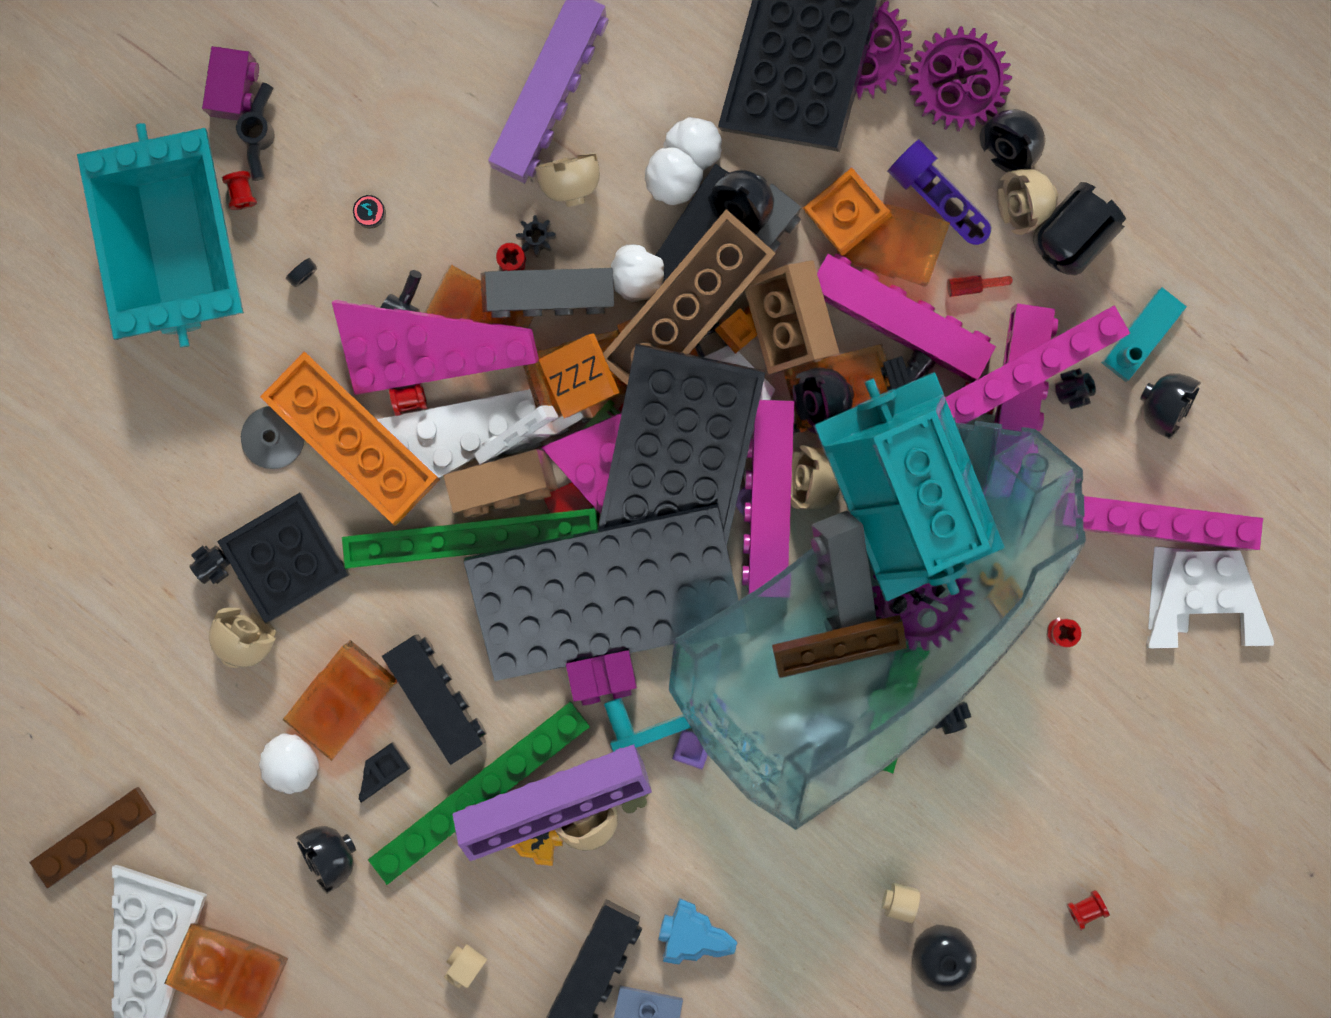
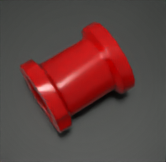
[222,171,257,210]
[496,242,527,271]
[389,383,428,416]
[1046,618,1082,648]
[1067,890,1110,931]

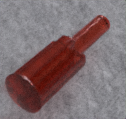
[946,275,1013,297]

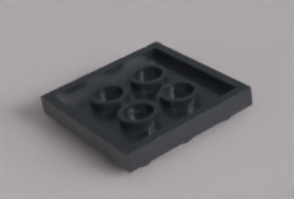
[217,492,350,624]

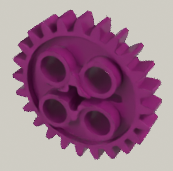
[856,1,913,100]
[907,26,1012,132]
[872,574,975,651]

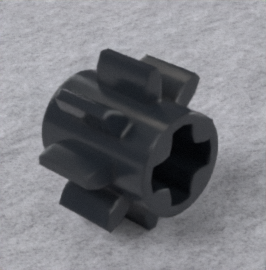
[516,215,556,257]
[1055,368,1096,409]
[189,545,230,584]
[929,696,972,735]

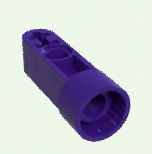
[887,139,992,245]

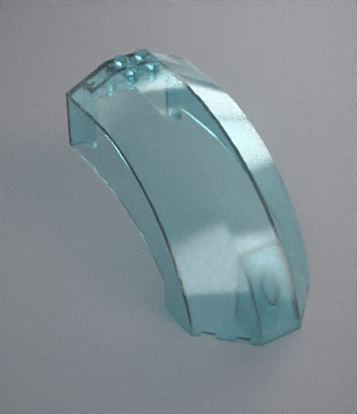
[668,417,1086,830]

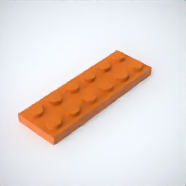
[260,351,440,526]

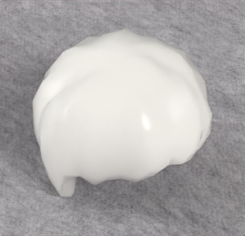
[663,117,722,170]
[645,147,703,205]
[611,244,664,302]
[259,733,319,794]

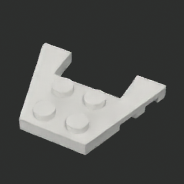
[474,405,593,465]
[1146,550,1274,648]

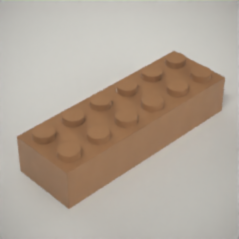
[603,210,776,385]

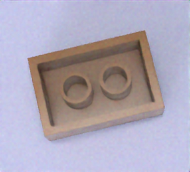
[745,260,840,374]
[443,449,558,518]

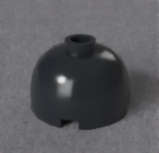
[979,109,1046,172]
[708,170,774,235]
[793,367,854,434]
[1140,373,1201,439]
[296,826,356,894]
[912,925,977,992]

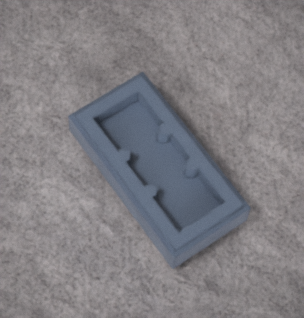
[614,985,683,1018]

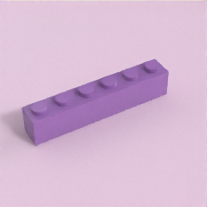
[488,0,609,184]
[453,744,652,861]

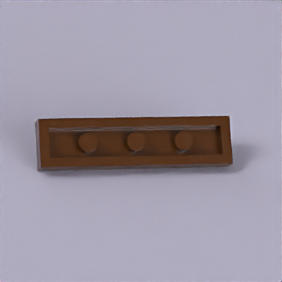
[771,614,907,678]
[29,787,156,888]

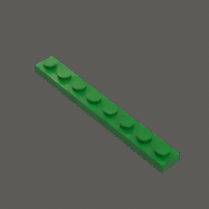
[342,508,598,569]
[368,701,590,885]

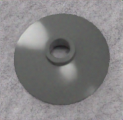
[241,406,305,469]

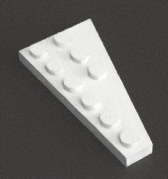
[377,389,541,479]
[112,865,207,1018]

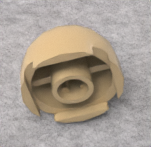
[535,153,600,207]
[997,169,1058,235]
[791,445,840,510]
[209,608,276,668]
[554,807,618,851]

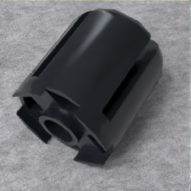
[1033,182,1126,276]

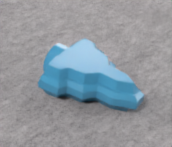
[658,898,737,965]

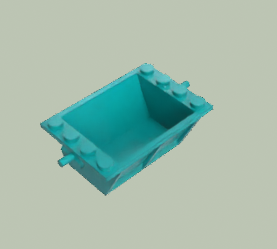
[77,123,244,348]
[814,372,1005,601]

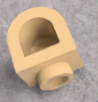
[882,882,920,923]
[444,944,487,988]

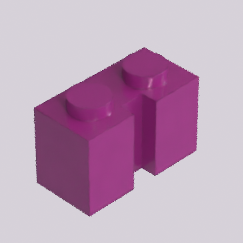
[202,46,259,121]
[566,650,637,706]

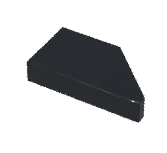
[358,742,411,803]

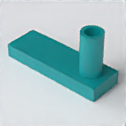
[1101,287,1187,382]
[604,698,705,752]

